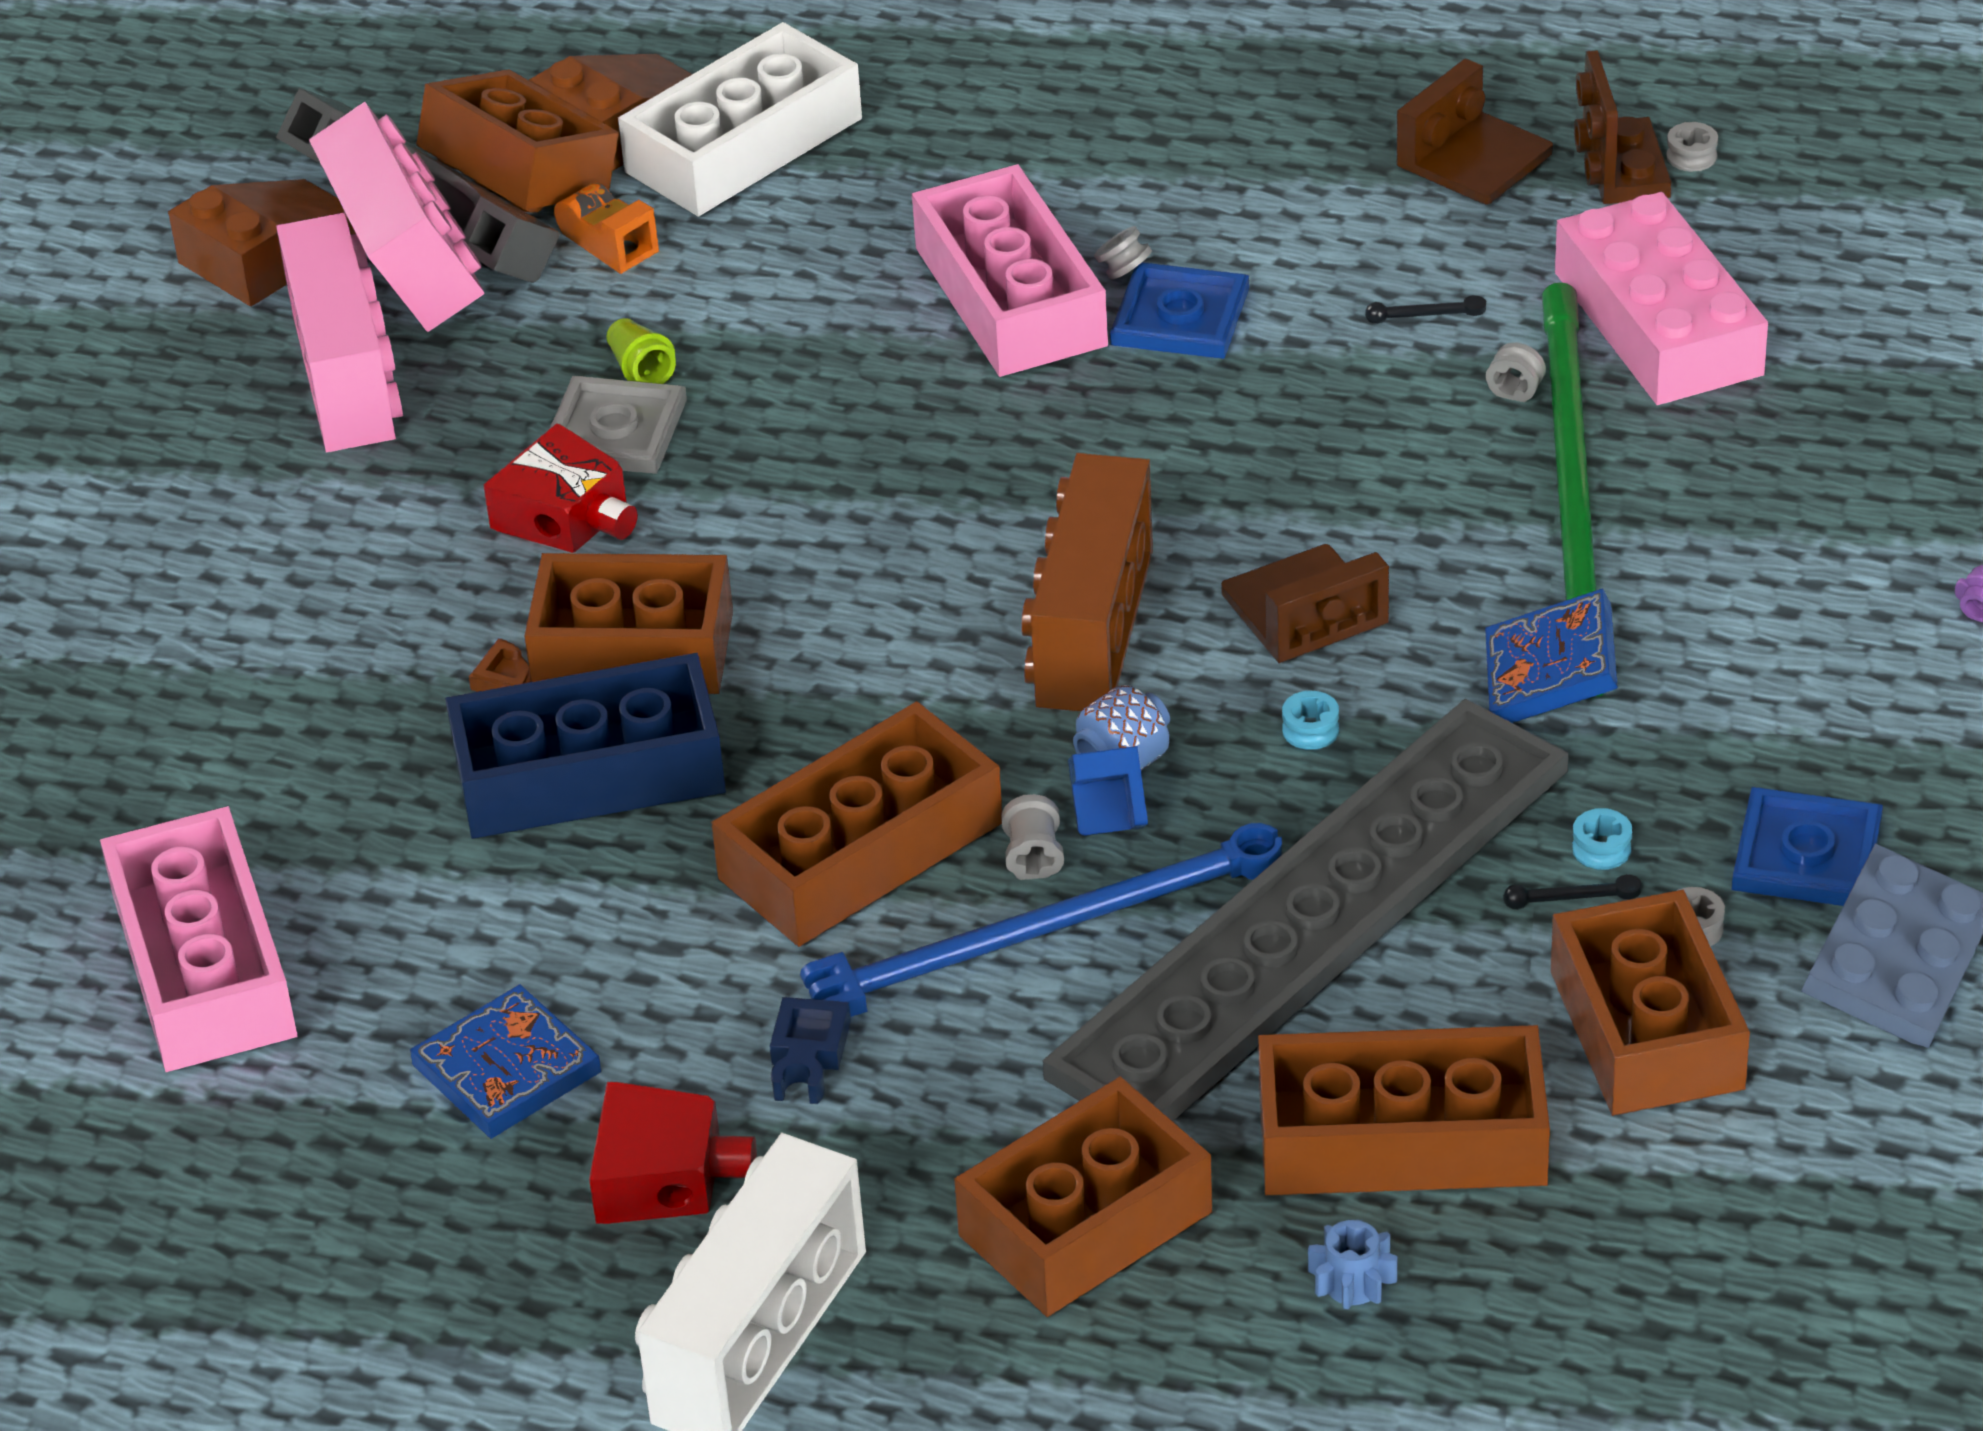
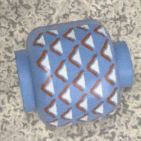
[1073,685,1170,771]

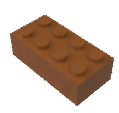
[1022,453,1153,712]
[711,701,1002,947]
[1258,1025,1550,1195]

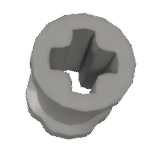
[1001,794,1064,880]

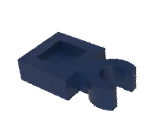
[770,997,851,1104]

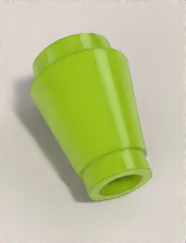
[606,318,676,384]

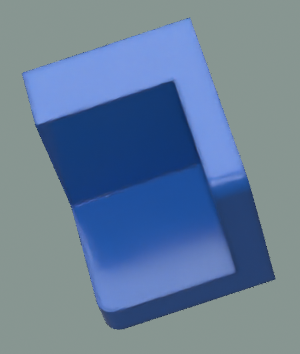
[1068,746,1148,836]

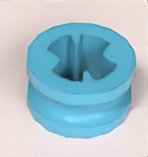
[1282,691,1339,750]
[1572,808,1632,870]

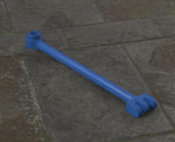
[800,823,1283,1017]

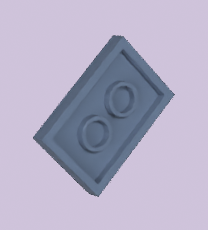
[1801,843,1983,1048]

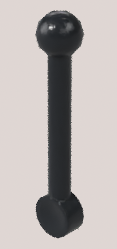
[1365,295,1486,324]
[1503,874,1642,910]

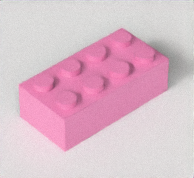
[309,102,485,332]
[912,164,1108,377]
[1555,192,1768,405]
[276,213,403,453]
[100,806,298,1072]

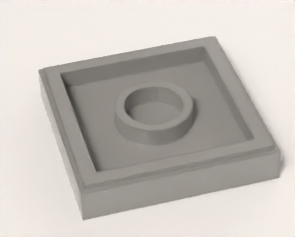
[550,376,687,474]

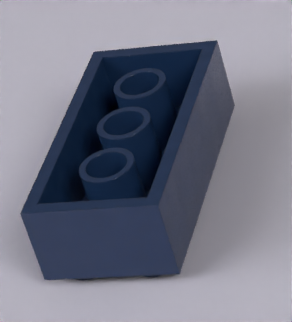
[445,653,726,839]

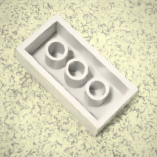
[618,22,862,217]
[635,1133,866,1431]

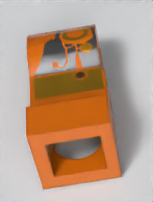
[554,182,659,274]

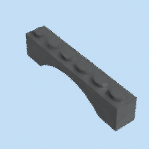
[276,87,561,283]

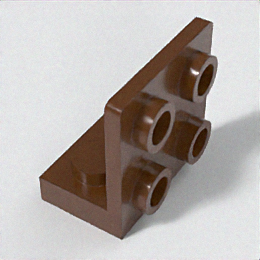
[1574,50,1671,204]
[1397,58,1553,205]
[1221,544,1389,664]

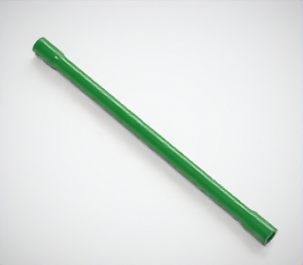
[1542,282,1604,696]

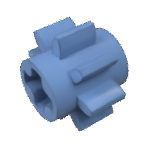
[1308,1219,1398,1309]

